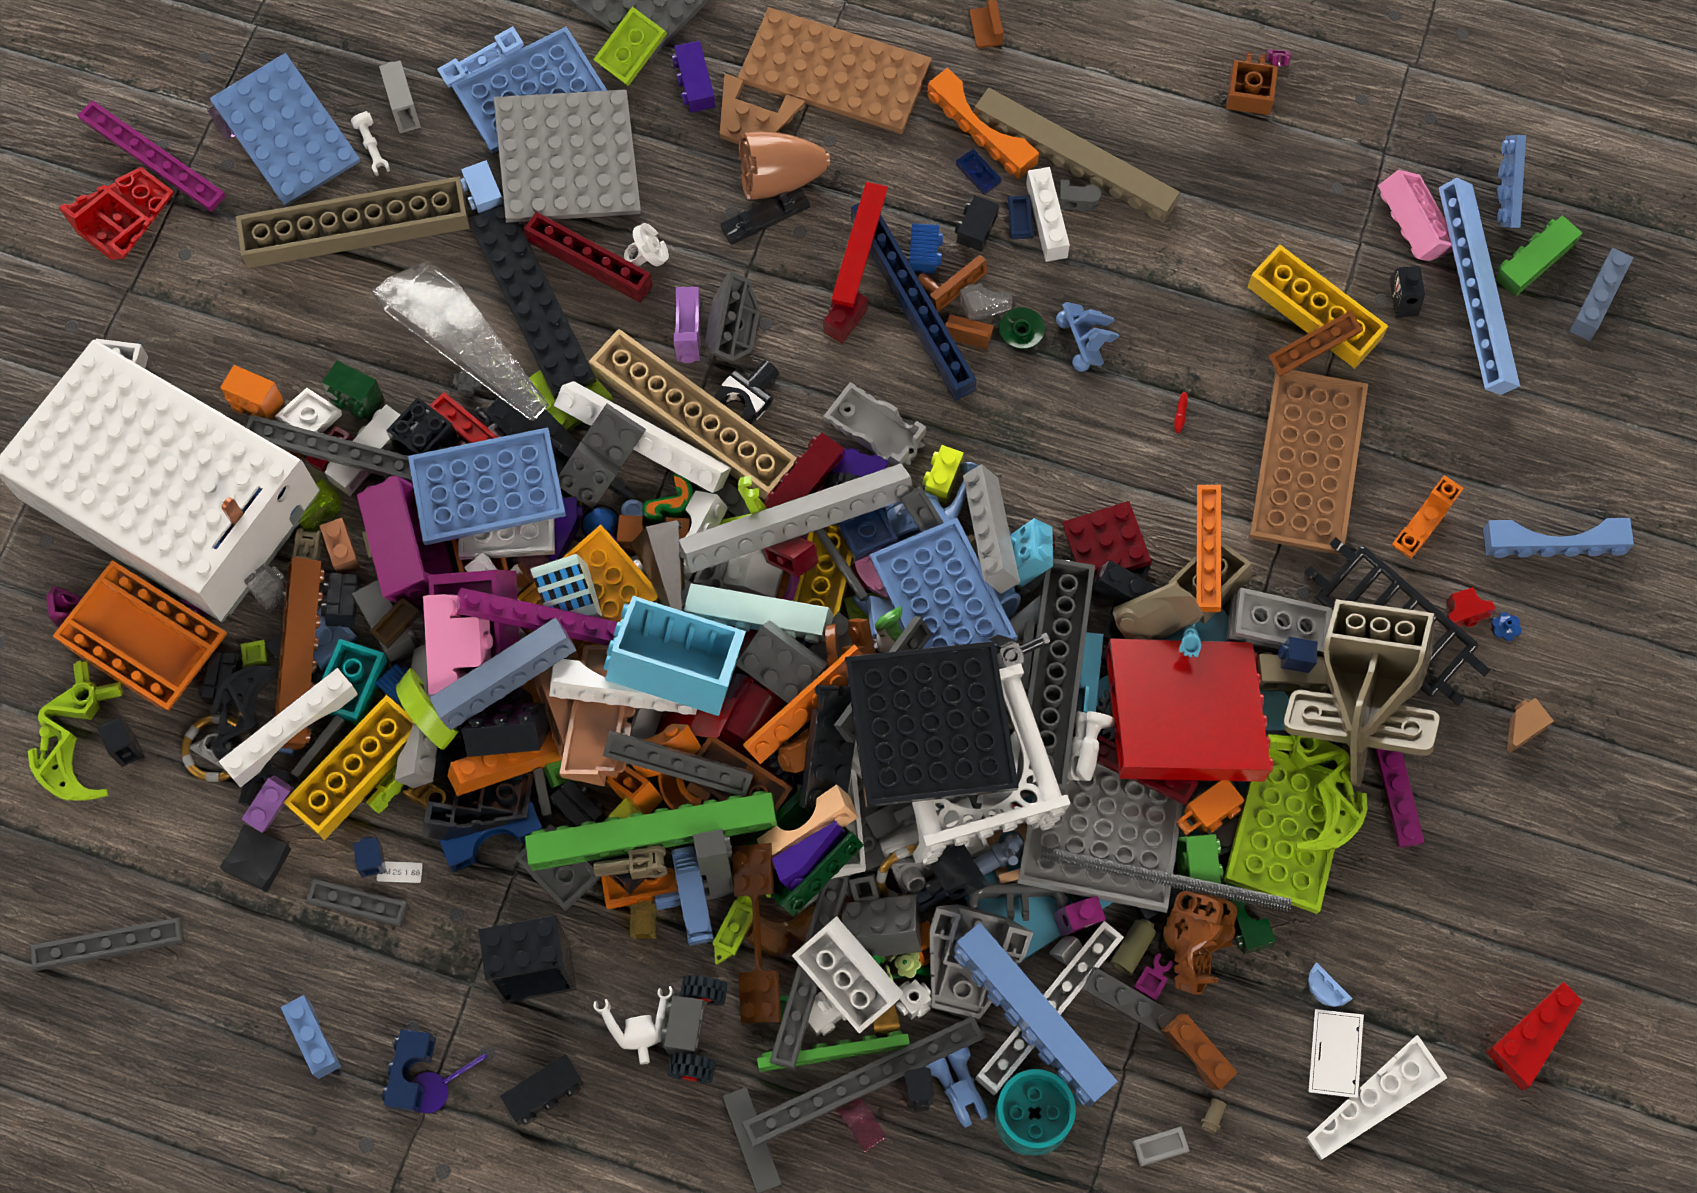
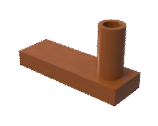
[918,255,987,312]

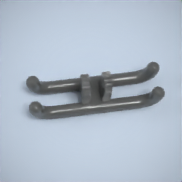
[967,883,1068,921]

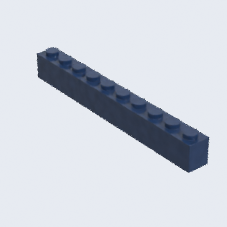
[851,203,977,401]

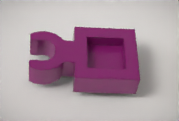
[1266,49,1291,66]
[1133,953,1173,1001]

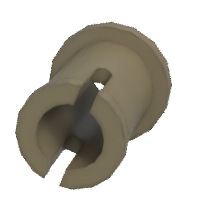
[1201,1098,1227,1134]

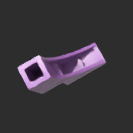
[674,287,701,363]

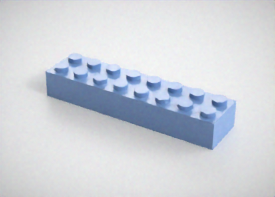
[954,923,1118,1108]

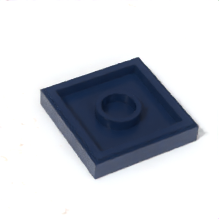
[836,508,899,561]

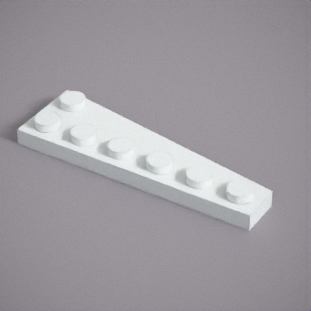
[1306,1035,1447,1160]

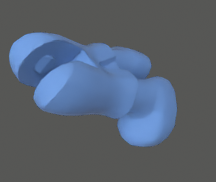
[925,1047,988,1128]

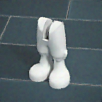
[1067,711,1115,781]

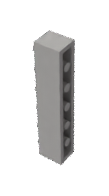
[963,464,1020,594]

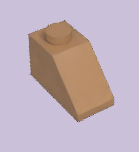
[1507,698,1554,753]

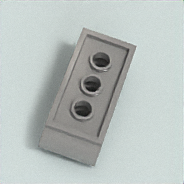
[1226,588,1333,657]

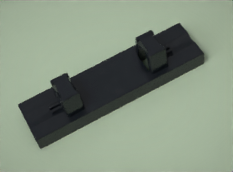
[721,187,810,245]

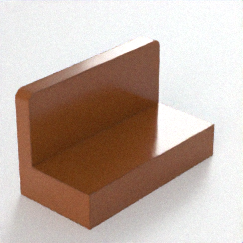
[969,0,1004,48]
[945,315,994,349]

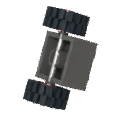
[661,975,728,1084]

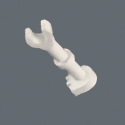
[351,111,390,176]

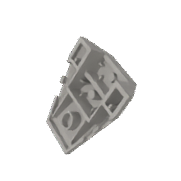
[929,904,1033,1019]

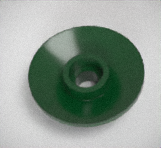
[999,307,1045,349]

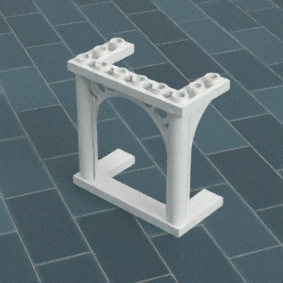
[912,663,1070,865]

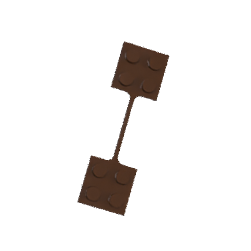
[732,843,781,1023]

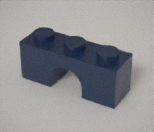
[382,1029,436,1114]

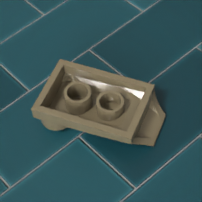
[1113,581,1204,640]

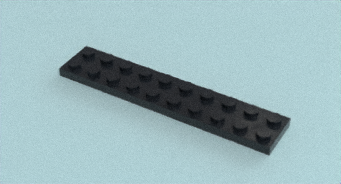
[468,204,597,400]

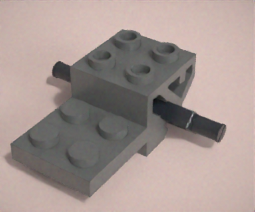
[550,403,646,509]

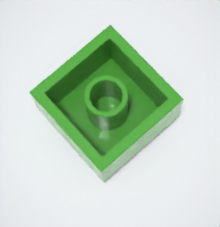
[1176,834,1223,884]

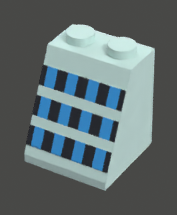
[531,554,603,618]

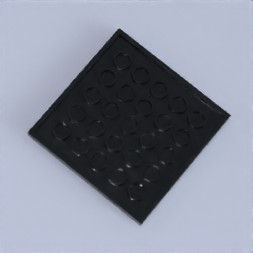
[844,641,1019,808]

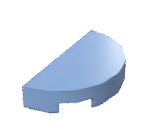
[1308,962,1352,1007]

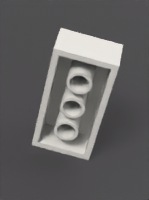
[792,916,904,1033]

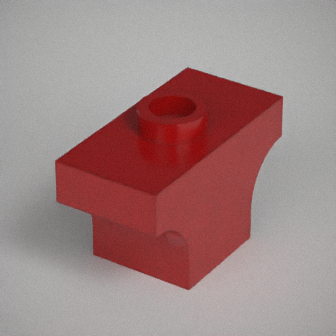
[1445,587,1496,631]

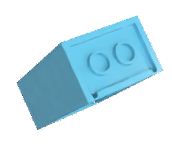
[603,596,746,716]

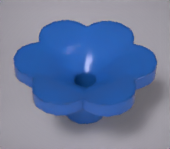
[1491,612,1522,641]

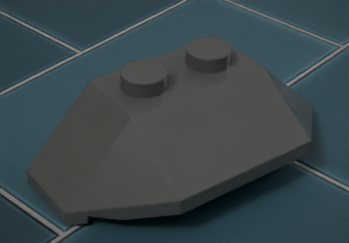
[704,271,760,362]

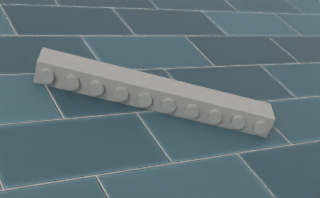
[678,464,913,573]

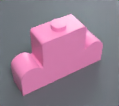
[423,594,493,694]

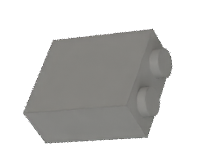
[379,60,421,133]

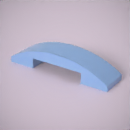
[437,26,524,87]

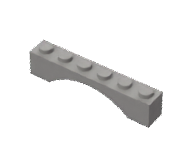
[395,644,438,789]

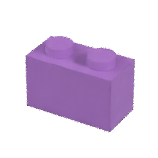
[242,775,295,833]

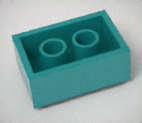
[322,639,389,726]

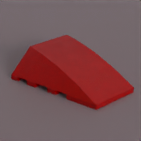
[59,167,174,260]

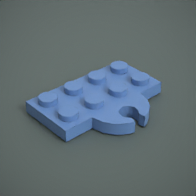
[1497,135,1526,228]

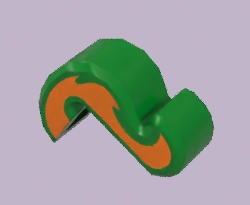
[642,473,693,526]

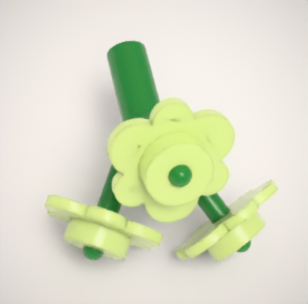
[884,952,931,981]

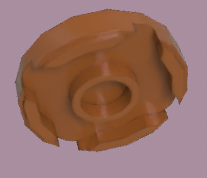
[825,624,839,668]

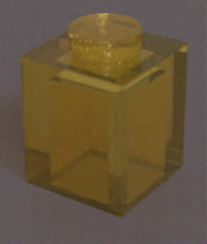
[630,900,657,939]

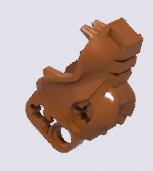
[1163,891,1237,995]

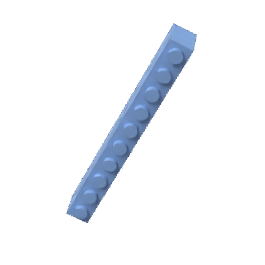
[1439,178,1520,395]

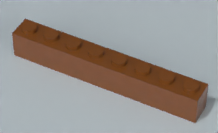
[274,557,324,750]

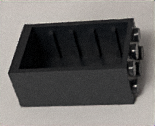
[478,915,577,1004]

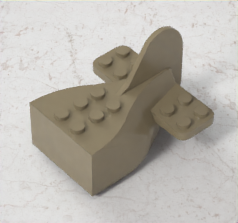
[1284,599,1439,787]

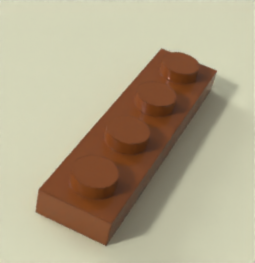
[1269,310,1363,377]

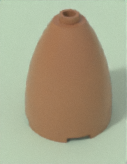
[739,131,830,200]

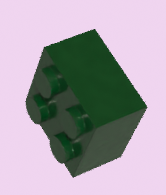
[322,360,385,421]

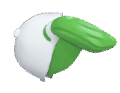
[875,606,902,653]

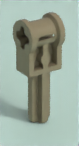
[292,528,324,560]
[593,845,667,879]

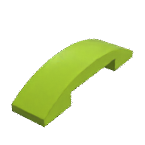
[396,668,458,750]

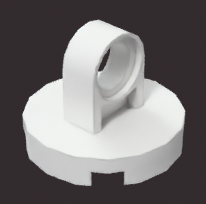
[624,223,669,266]

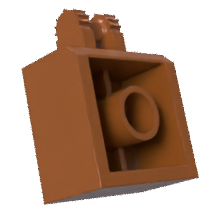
[1226,52,1278,115]

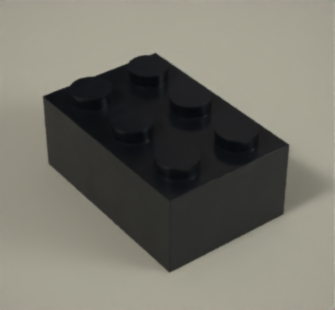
[462,702,550,757]

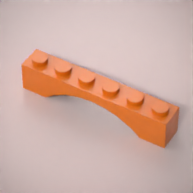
[928,68,1039,180]

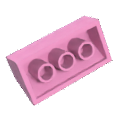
[1378,170,1453,261]

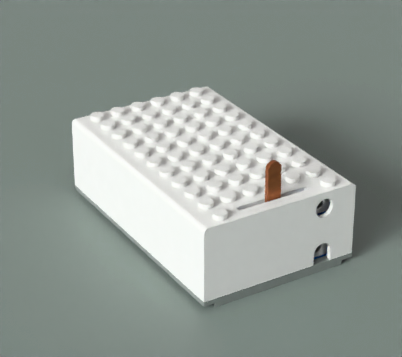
[0,340,320,623]

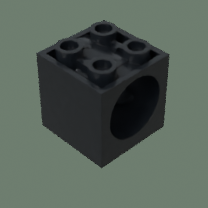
[386,397,458,456]

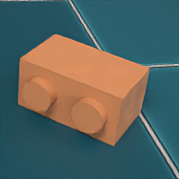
[319,518,361,575]

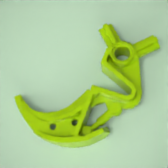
[28,661,123,801]
[1267,734,1367,851]

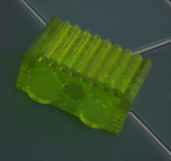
[298,479,343,532]

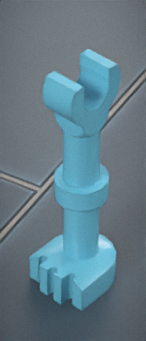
[1179,623,1201,658]

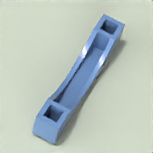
[1483,518,1634,558]

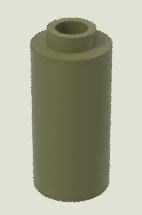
[1110,918,1156,976]

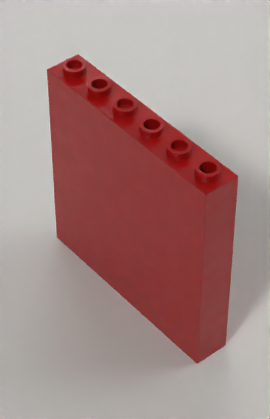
[1106,639,1273,782]

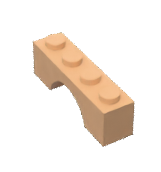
[757,785,858,870]

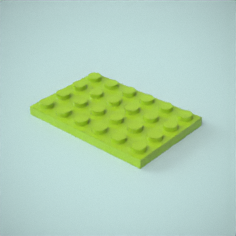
[1223,749,1347,914]

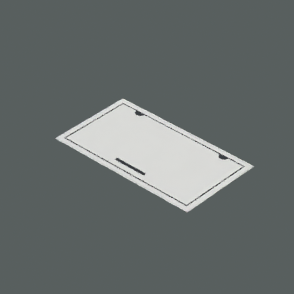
[1309,1009,1364,1098]

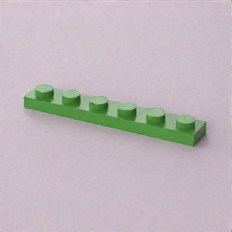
[757,1031,910,1072]

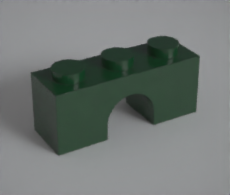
[1221,879,1276,955]

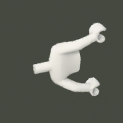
[593,986,675,1064]

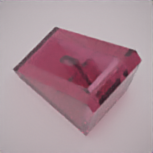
[836,1098,886,1152]

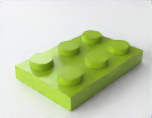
[593,6,668,86]

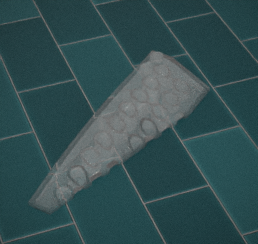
[372,261,549,421]

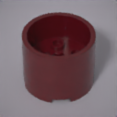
[717,673,788,763]

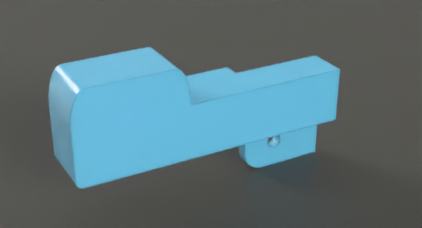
[1079,632,1103,713]

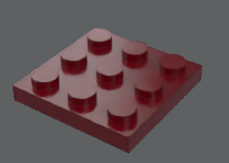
[1062,501,1152,582]

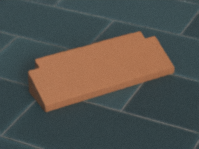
[559,645,636,786]

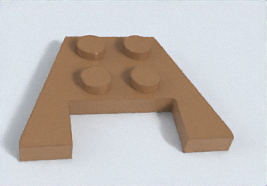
[720,74,805,145]

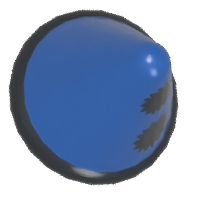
[581,505,619,537]

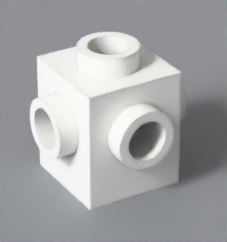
[895,979,932,1020]

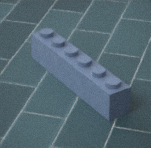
[430,618,576,730]

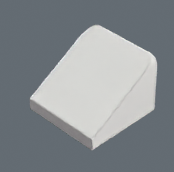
[1049,935,1083,966]

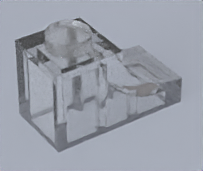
[959,283,1012,321]

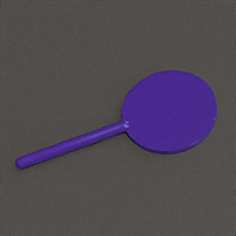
[411,1054,487,1114]

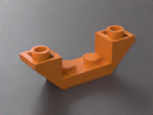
[1391,475,1464,559]

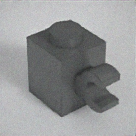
[845,871,881,902]

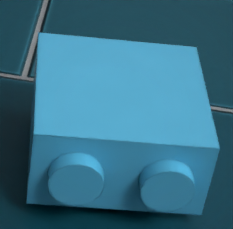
[1010,518,1053,587]

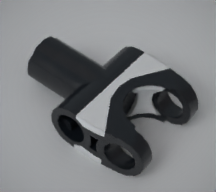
[714,360,779,424]

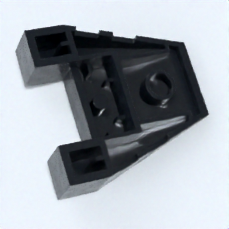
[422,740,533,841]

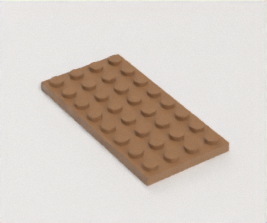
[738,7,932,134]
[1249,370,1368,555]

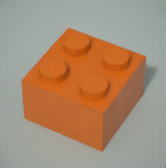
[220,365,285,421]

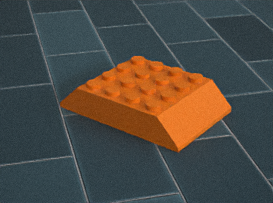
[53,560,227,711]

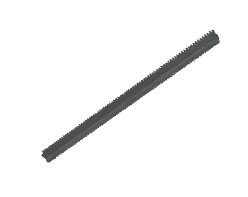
[1040,846,1292,912]

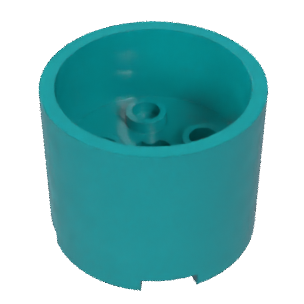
[995,1069,1076,1156]

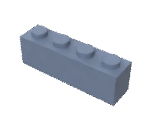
[1569,248,1634,341]

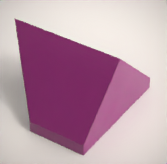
[46,586,83,628]

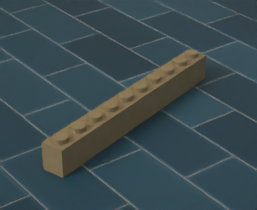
[974,88,1180,223]

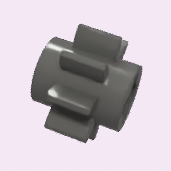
[452,368,483,397]

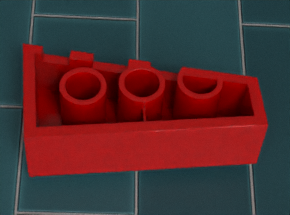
[1486,982,1582,1091]

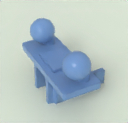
[1056,302,1119,372]

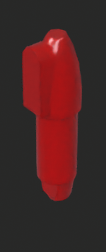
[1174,392,1188,433]

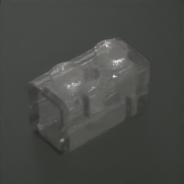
[244,564,287,612]

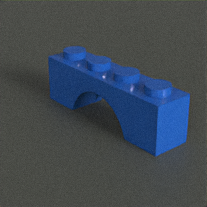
[439,802,543,872]

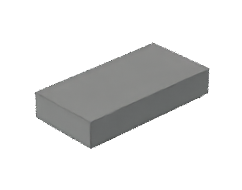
[1132,1126,1190,1167]

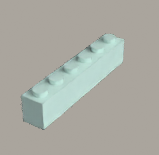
[684,583,834,644]

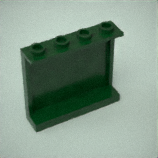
[744,787,864,917]

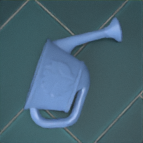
[882,462,979,542]

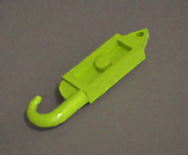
[712,894,771,965]

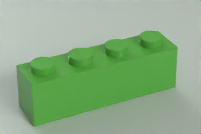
[1495,215,1582,297]

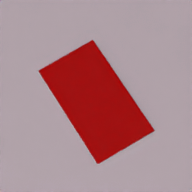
[658,697,738,738]

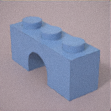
[281,995,341,1079]

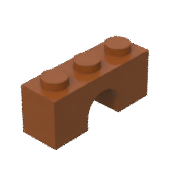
[617,515,691,553]
[1161,1014,1238,1090]

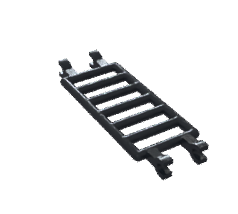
[1304,537,1491,706]

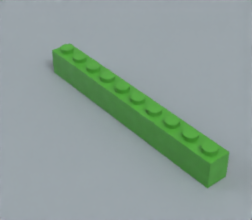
[525,791,778,871]

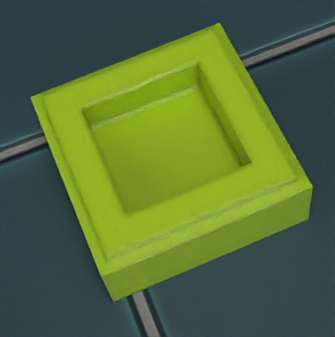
[240,640,269,668]

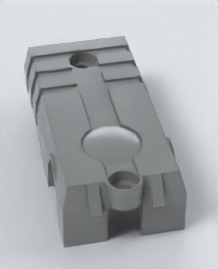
[823,382,926,466]

